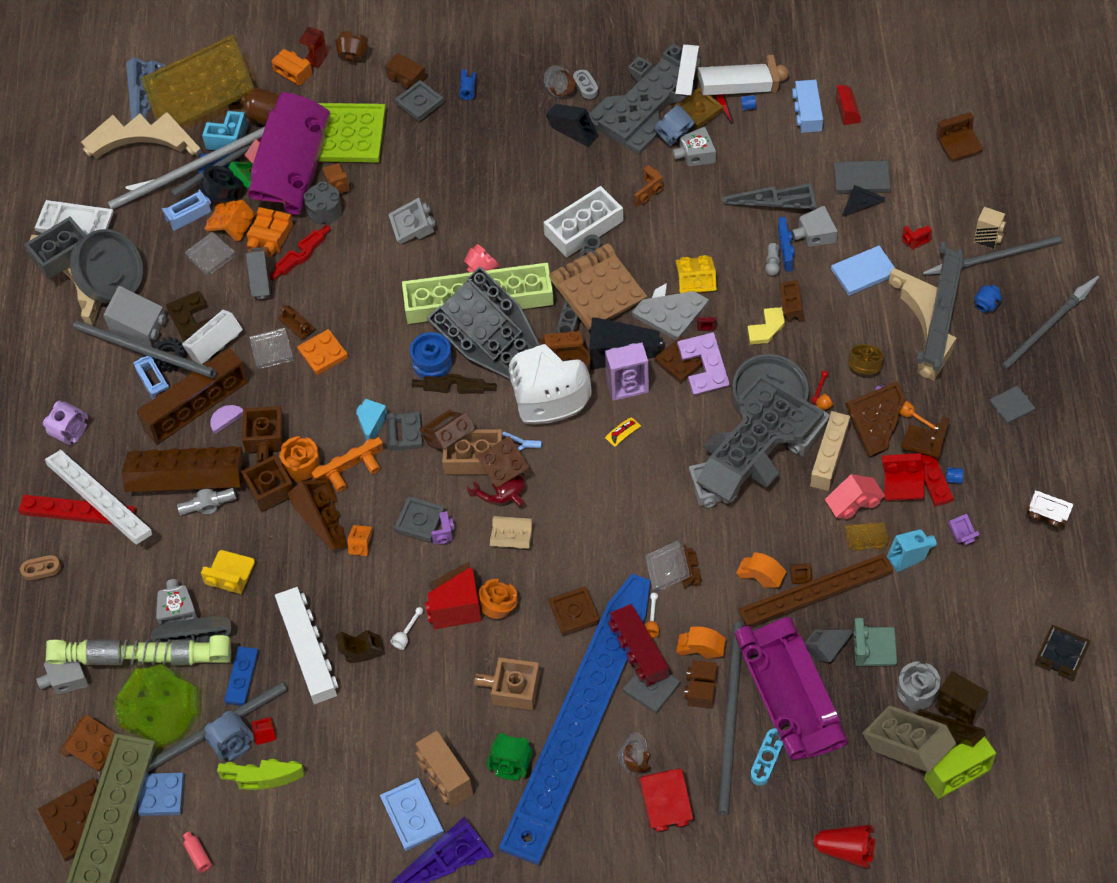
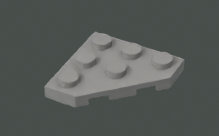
[632,291,709,340]

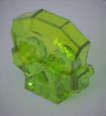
[113,664,197,749]

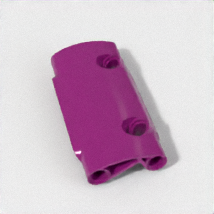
[247,92,330,215]
[734,617,848,760]

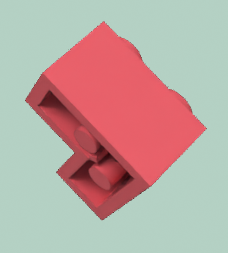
[825,474,885,519]

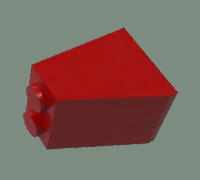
[425,568,481,630]
[637,768,693,831]

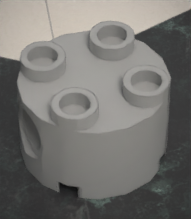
[897,662,940,711]

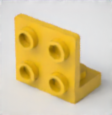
[676,255,717,293]

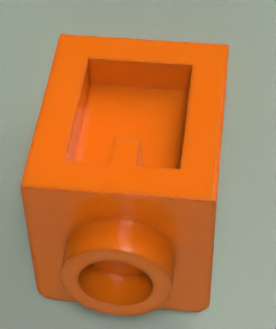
[348,525,373,556]

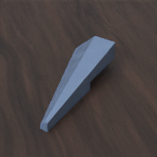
[126,57,166,120]

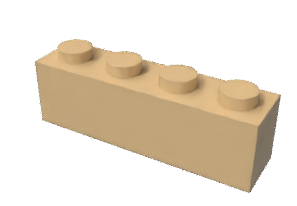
[810,411,850,491]

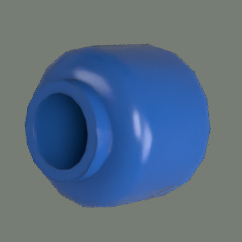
[974,285,1002,313]

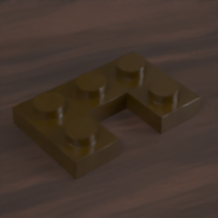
[166,291,213,343]

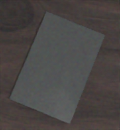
[834,160,890,194]

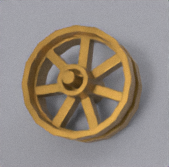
[848,344,884,375]

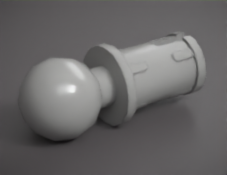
[765,243,780,276]

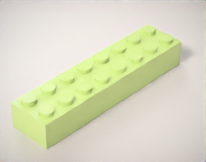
[402,263,554,324]

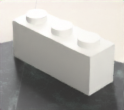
[182,310,243,365]

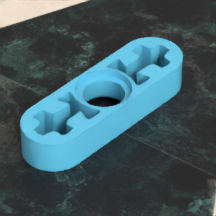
[750,728,783,786]

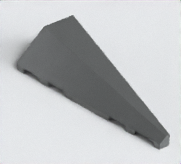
[722,183,817,209]

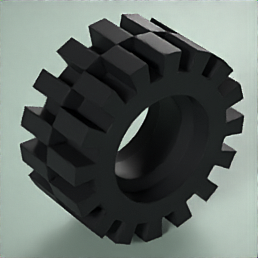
[152,337,186,373]

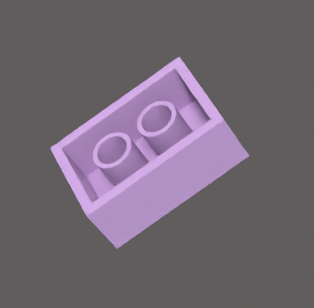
[605,343,649,401]

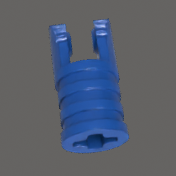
[459,69,476,100]

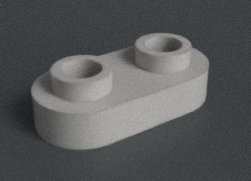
[573,70,598,99]

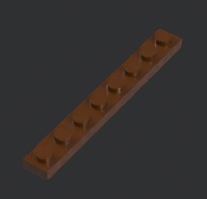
[738,553,893,627]

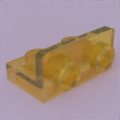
[845,522,889,551]

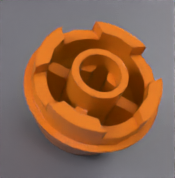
[478,579,517,619]

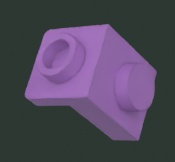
[431,511,454,544]
[947,514,980,545]

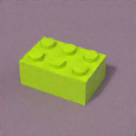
[924,736,996,799]

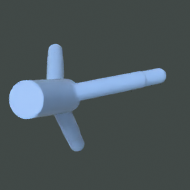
[502,432,541,451]

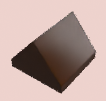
[790,563,812,584]

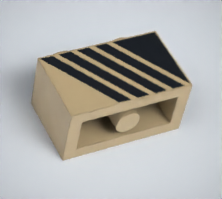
[974,207,1006,249]

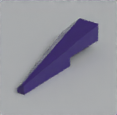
[391,817,493,883]

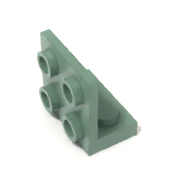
[853,618,897,666]

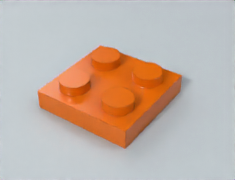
[297,329,348,376]

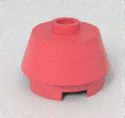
[464,244,500,273]

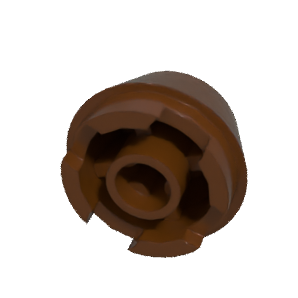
[335,31,369,62]

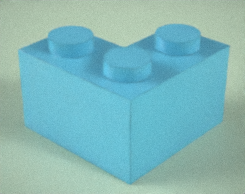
[202,111,248,151]

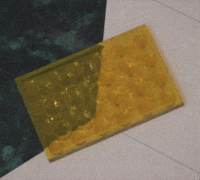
[141,34,254,127]

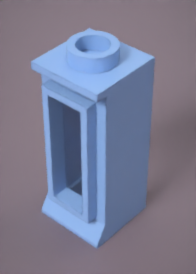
[162,190,211,231]
[133,356,169,400]

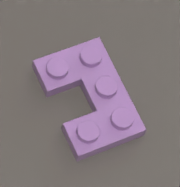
[677,332,730,396]

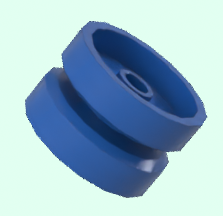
[410,332,453,379]

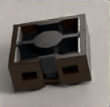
[1034,624,1091,681]

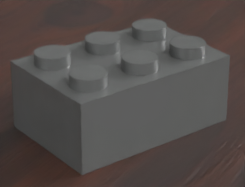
[24,216,86,279]

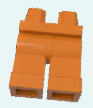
[247,207,293,257]

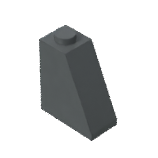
[246,247,271,299]

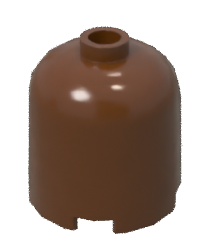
[240,87,279,126]

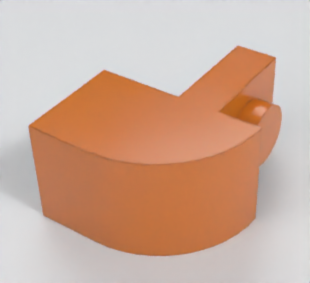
[736,552,786,588]
[676,627,726,659]

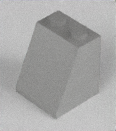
[104,286,166,346]

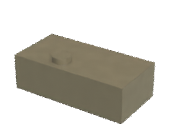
[862,705,956,772]

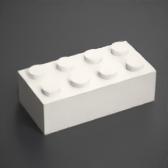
[544,186,623,258]

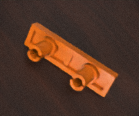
[311,437,383,492]

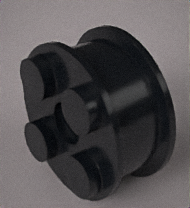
[199,166,241,203]

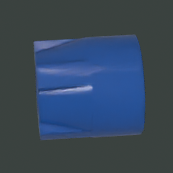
[741,95,756,111]
[946,467,963,484]

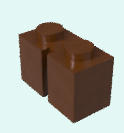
[385,53,426,89]
[684,660,717,709]

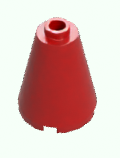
[814,825,875,868]

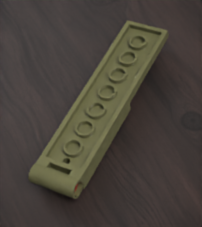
[66,733,156,883]

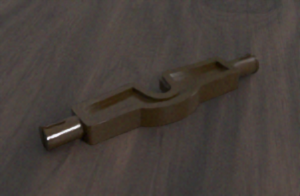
[411,374,496,394]

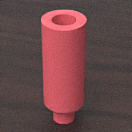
[183,831,212,873]

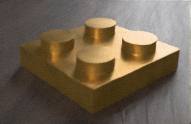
[674,87,723,129]

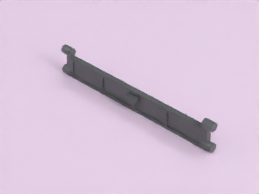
[916,242,963,371]

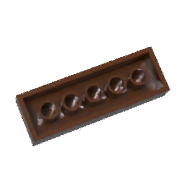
[136,348,249,445]
[121,446,245,492]

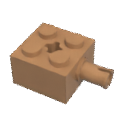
[474,658,540,710]

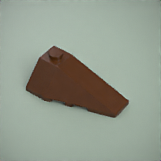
[287,479,347,551]

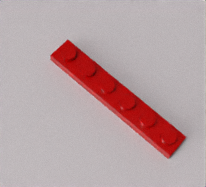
[18,494,136,525]

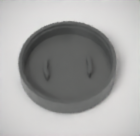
[70,229,143,303]
[731,354,809,415]

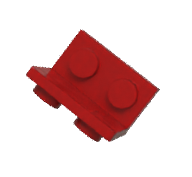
[882,453,925,501]

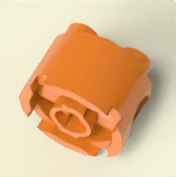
[279,436,321,483]

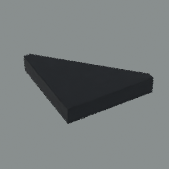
[842,185,885,216]

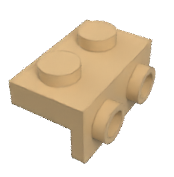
[490,516,532,549]

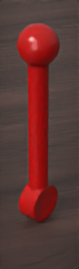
[811,370,828,405]

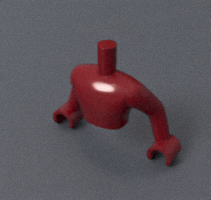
[467,474,525,508]

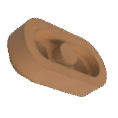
[20,555,61,581]

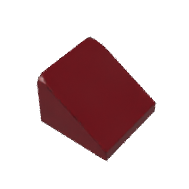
[697,317,716,331]

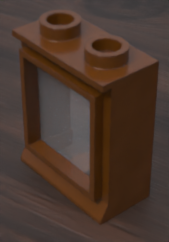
[419,409,475,449]

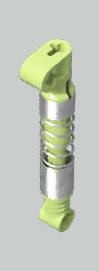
[45,635,231,665]

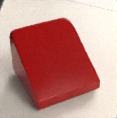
[251,717,276,745]

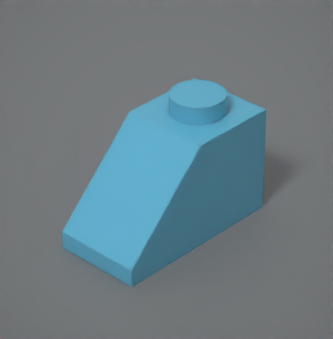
[356,399,387,441]

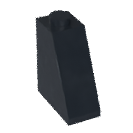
[545,104,599,147]

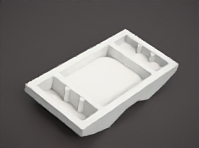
[35,200,114,235]

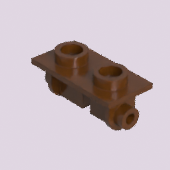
[278,305,315,340]
[676,545,702,589]

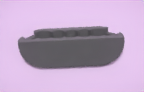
[150,616,231,642]

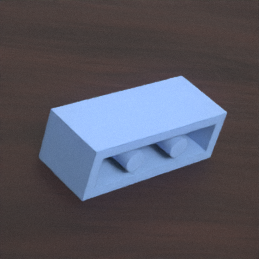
[792,80,823,133]

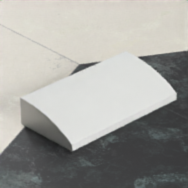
[697,64,773,95]

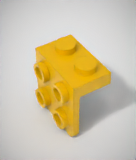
[201,550,255,594]

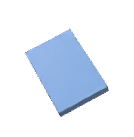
[831,246,895,295]
[380,778,444,851]

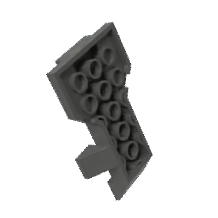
[589,43,701,156]
[697,374,824,503]

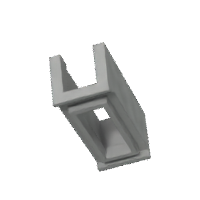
[788,406,830,457]

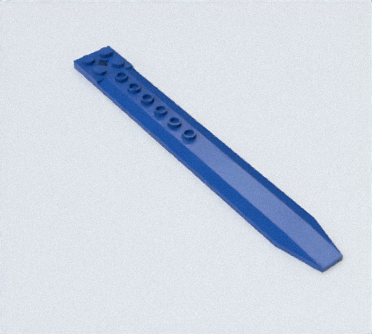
[499,574,650,866]

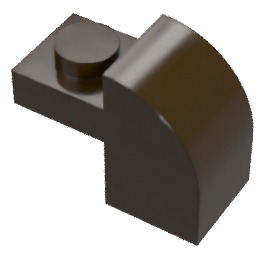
[336,630,383,663]

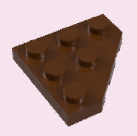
[845,381,905,456]
[38,778,98,862]

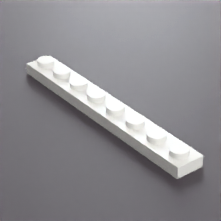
[45,450,152,545]

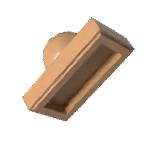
[765,55,789,93]

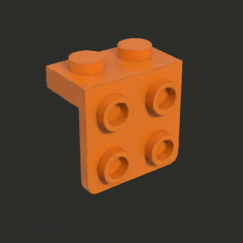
[204,200,256,241]

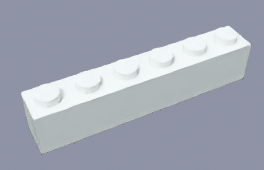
[275,587,338,704]

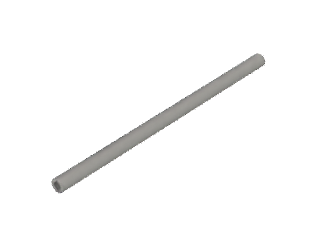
[108,127,265,209]

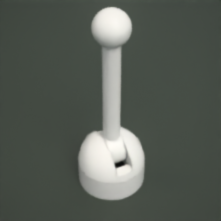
[390,607,423,650]

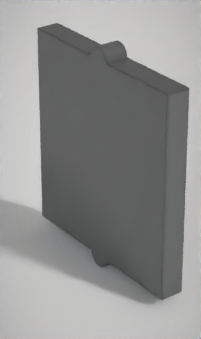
[989,386,1036,424]

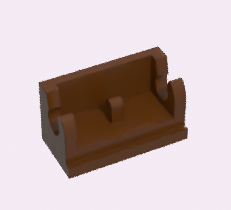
[780,280,805,323]

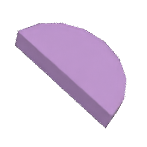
[211,405,243,434]

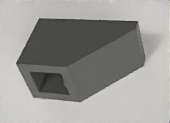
[804,629,853,662]

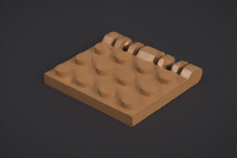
[549,243,647,330]

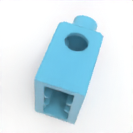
[887,529,937,572]

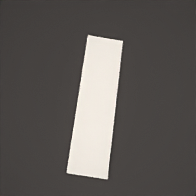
[675,44,699,95]

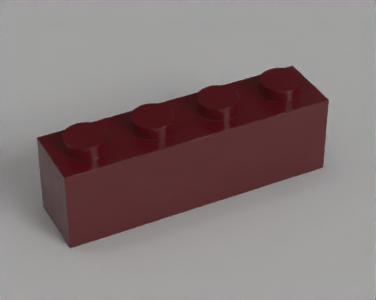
[608,603,669,687]

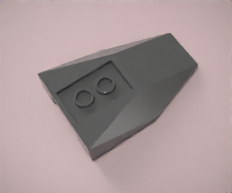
[427,266,540,380]

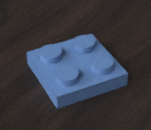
[138,773,184,816]

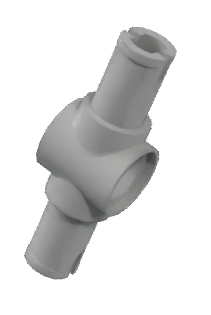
[177,488,237,516]

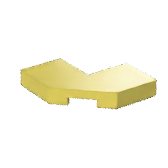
[747,307,785,345]

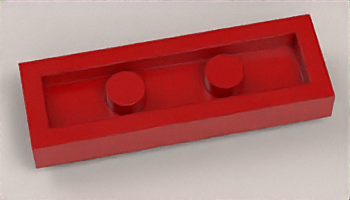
[921,453,954,507]

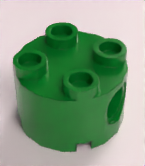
[486,733,533,781]

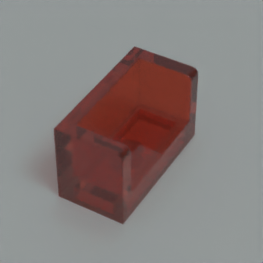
[299,27,327,69]

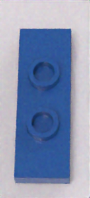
[778,217,794,272]
[224,646,259,706]

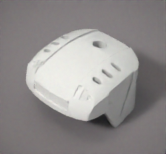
[509,344,591,425]

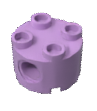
[43,401,88,445]

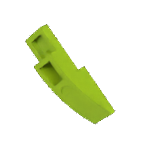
[217,759,305,790]

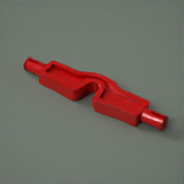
[270,225,331,281]

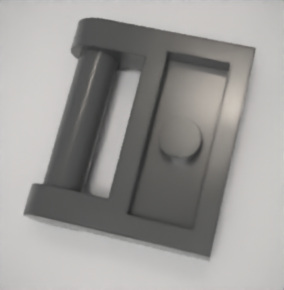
[386,412,423,451]

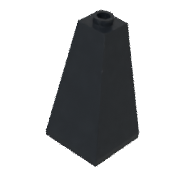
[589,317,663,370]

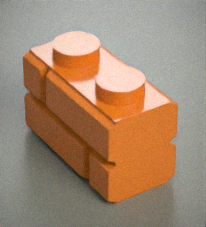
[272,49,312,86]

